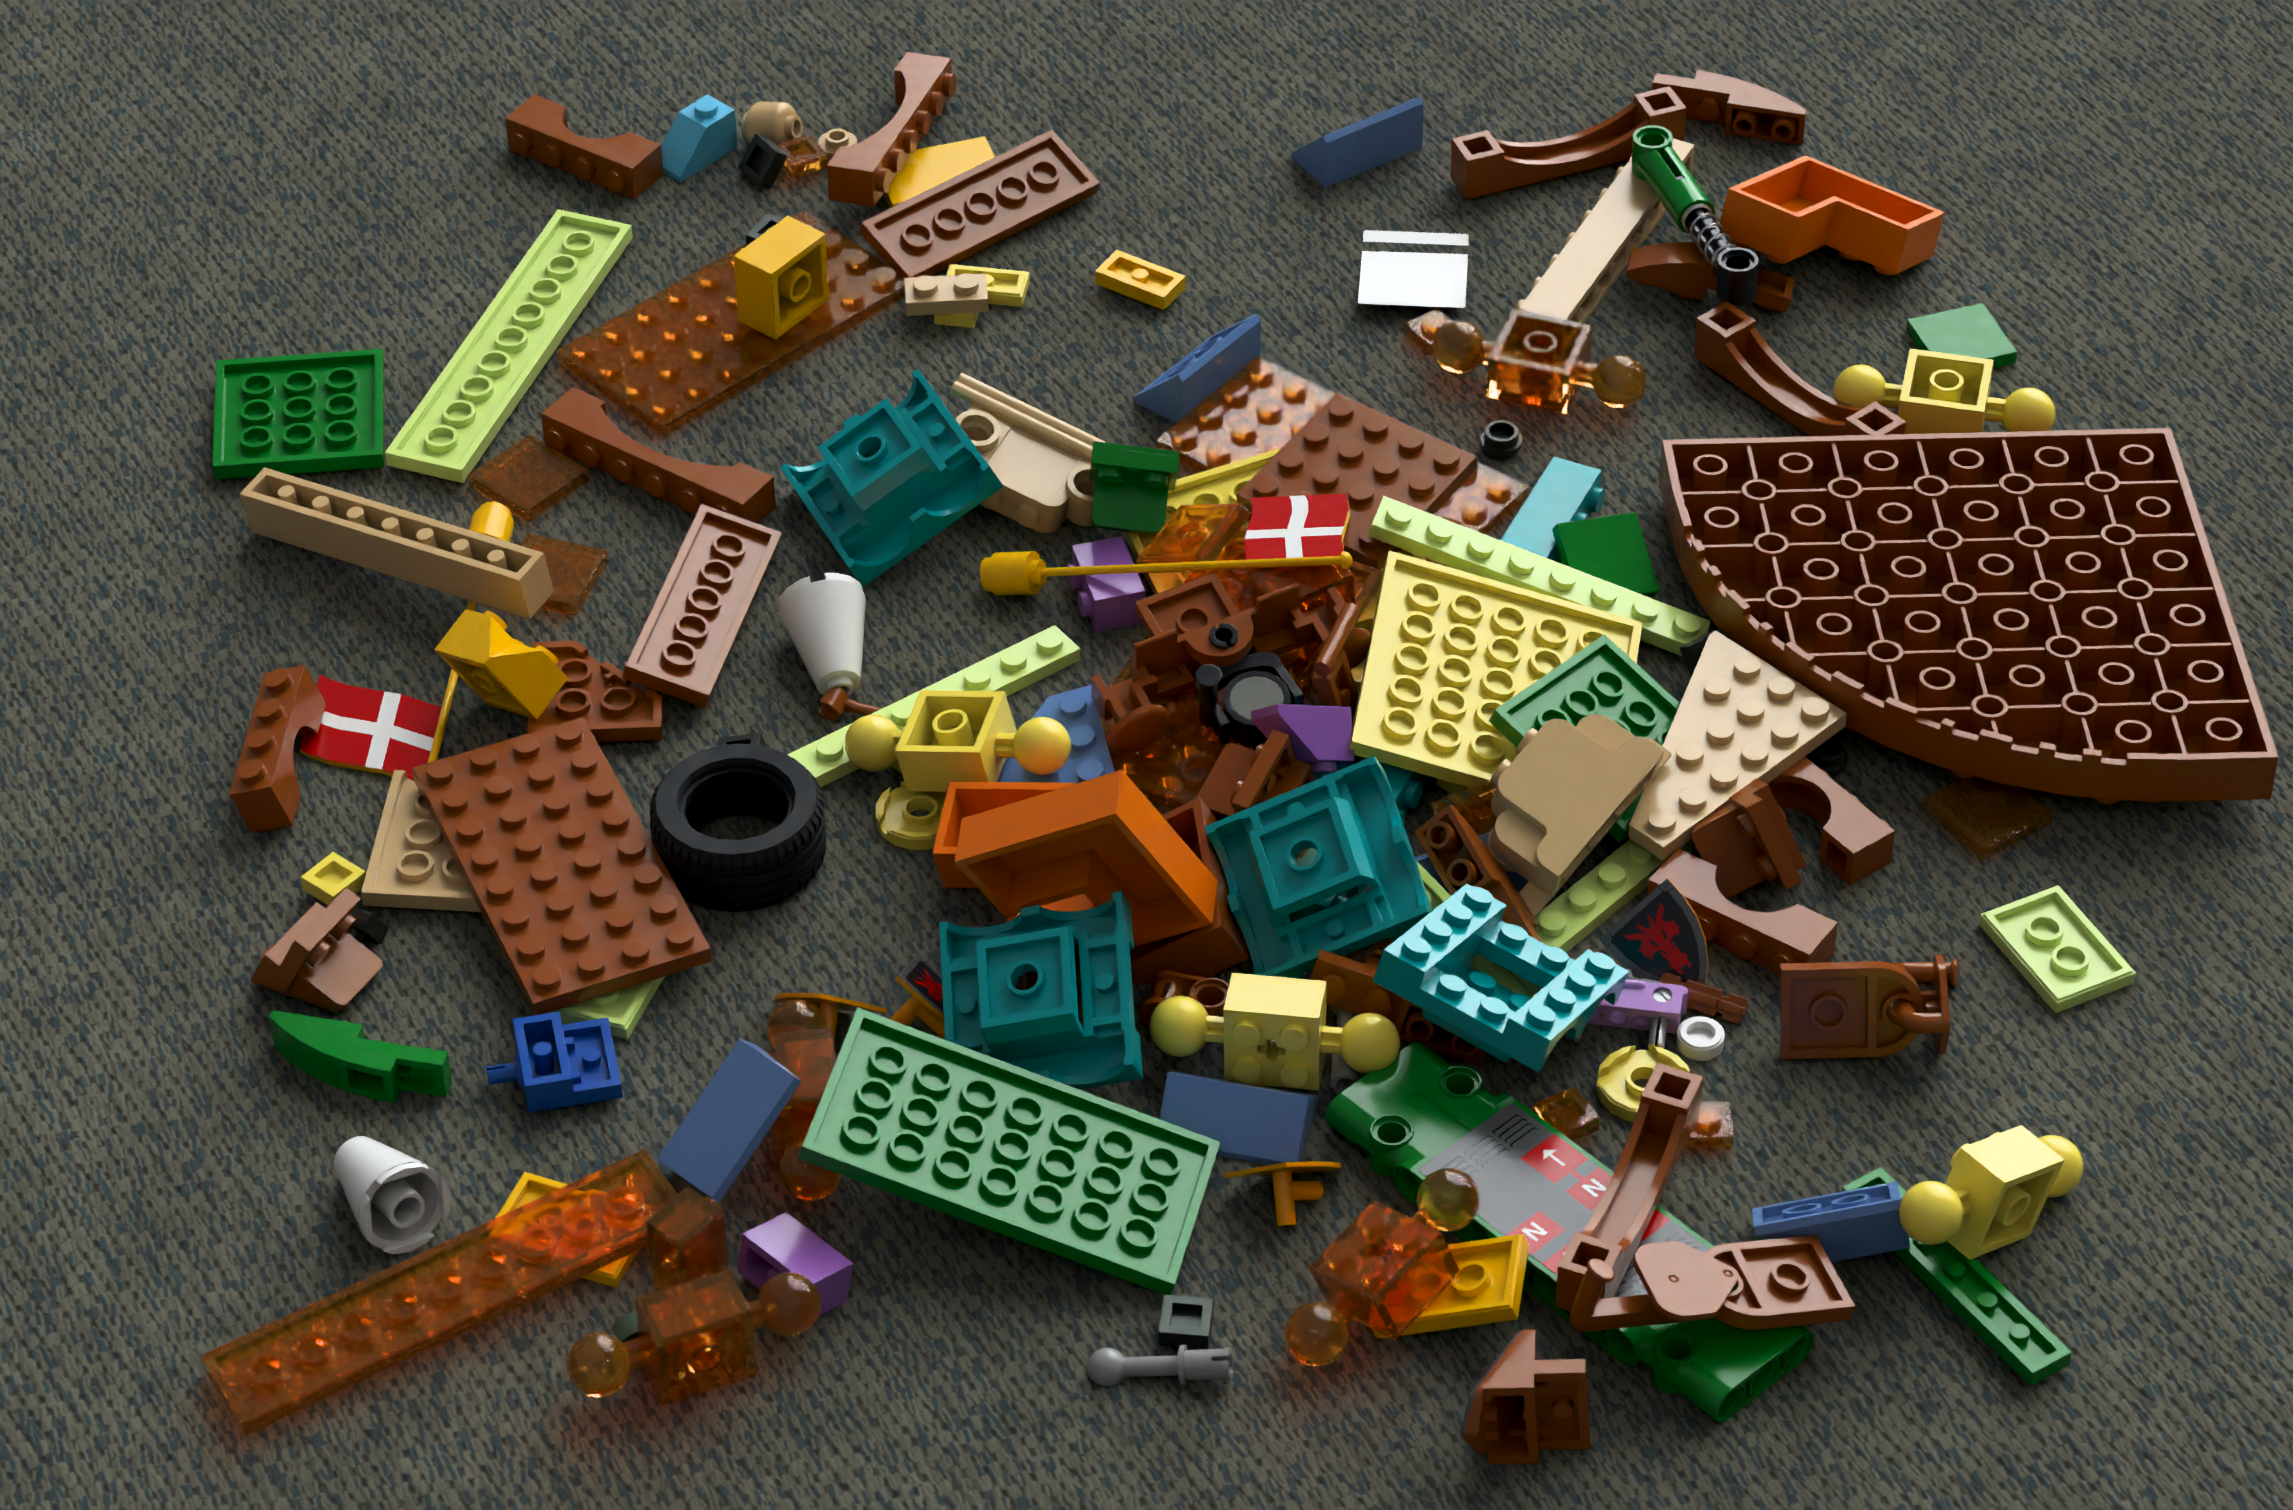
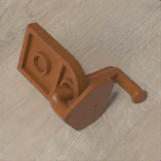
[1780,955,1960,1059]

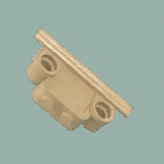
[950,373,1105,533]
[1486,714,1672,918]

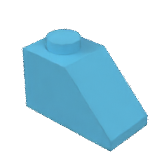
[661,94,738,182]

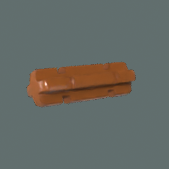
[1659,973,1748,1024]

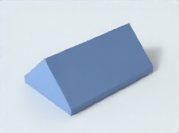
[1290,96,1424,188]
[1133,314,1261,427]
[657,1038,802,1203]
[1160,1072,1319,1165]
[1752,1182,1911,1262]

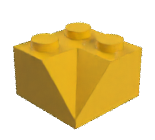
[734,216,829,340]
[434,609,568,719]

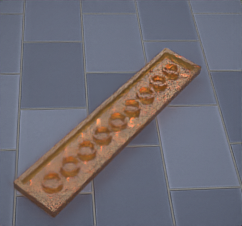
[200,1149,692,1436]

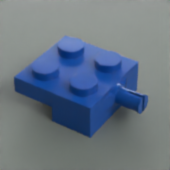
[486,1011,623,1113]

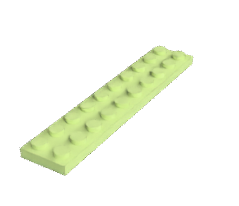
[385,209,633,483]

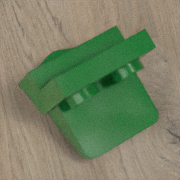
[1089,441,1180,535]

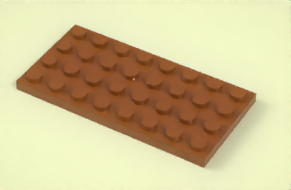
[412,717,712,1015]

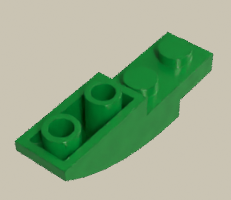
[269,1010,452,1103]

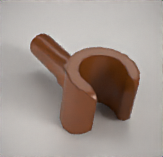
[818,687,882,721]

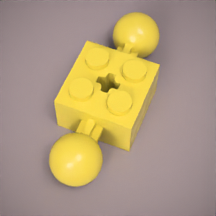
[1833,348,2056,434]
[845,690,1071,792]
[1150,973,1400,1091]
[1899,1125,2083,1260]

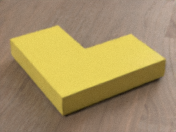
[934,264,1030,328]

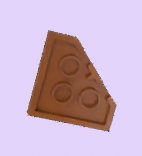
[527,641,663,742]

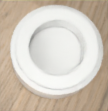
[1676,1016,1725,1061]

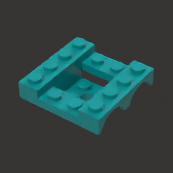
[780,369,1004,587]
[1205,756,1433,979]
[1373,883,1629,1072]
[939,891,1143,1090]

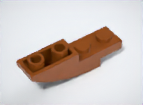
[1652,70,1807,145]
[1625,242,1795,313]
[1414,804,1542,942]
[1309,949,1487,1066]

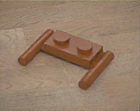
[1312,603,1360,762]

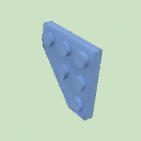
[997,685,1115,783]

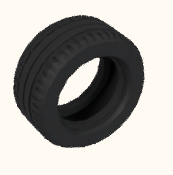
[649,744,826,912]

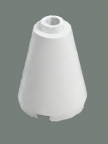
[779,573,866,695]
[334,1136,452,1254]

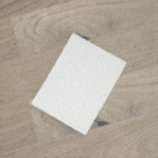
[1358,230,1469,308]

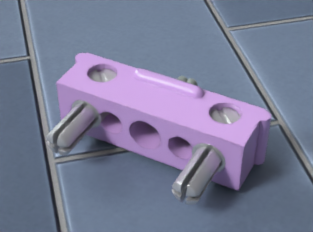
[1565,969,1688,1048]

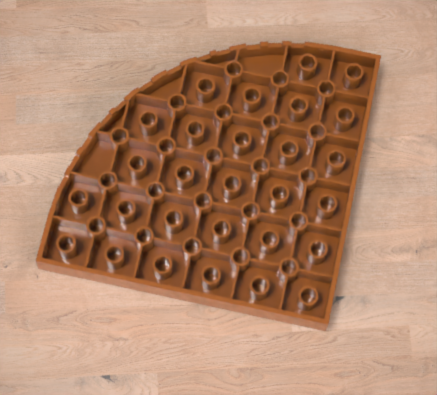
[1659,428,2278,804]

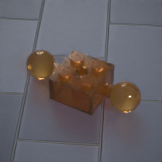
[1433,309,1646,414]
[767,999,842,1201]
[1284,1168,1480,1367]
[566,1269,821,1406]

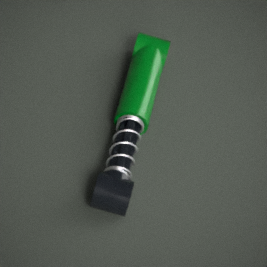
[1632,125,1759,305]

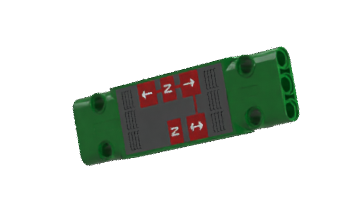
[1325,1042,1814,1423]

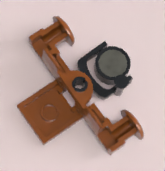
[1091,572,1371,753]

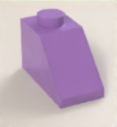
[1251,704,1355,775]

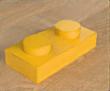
[1095,250,1186,310]

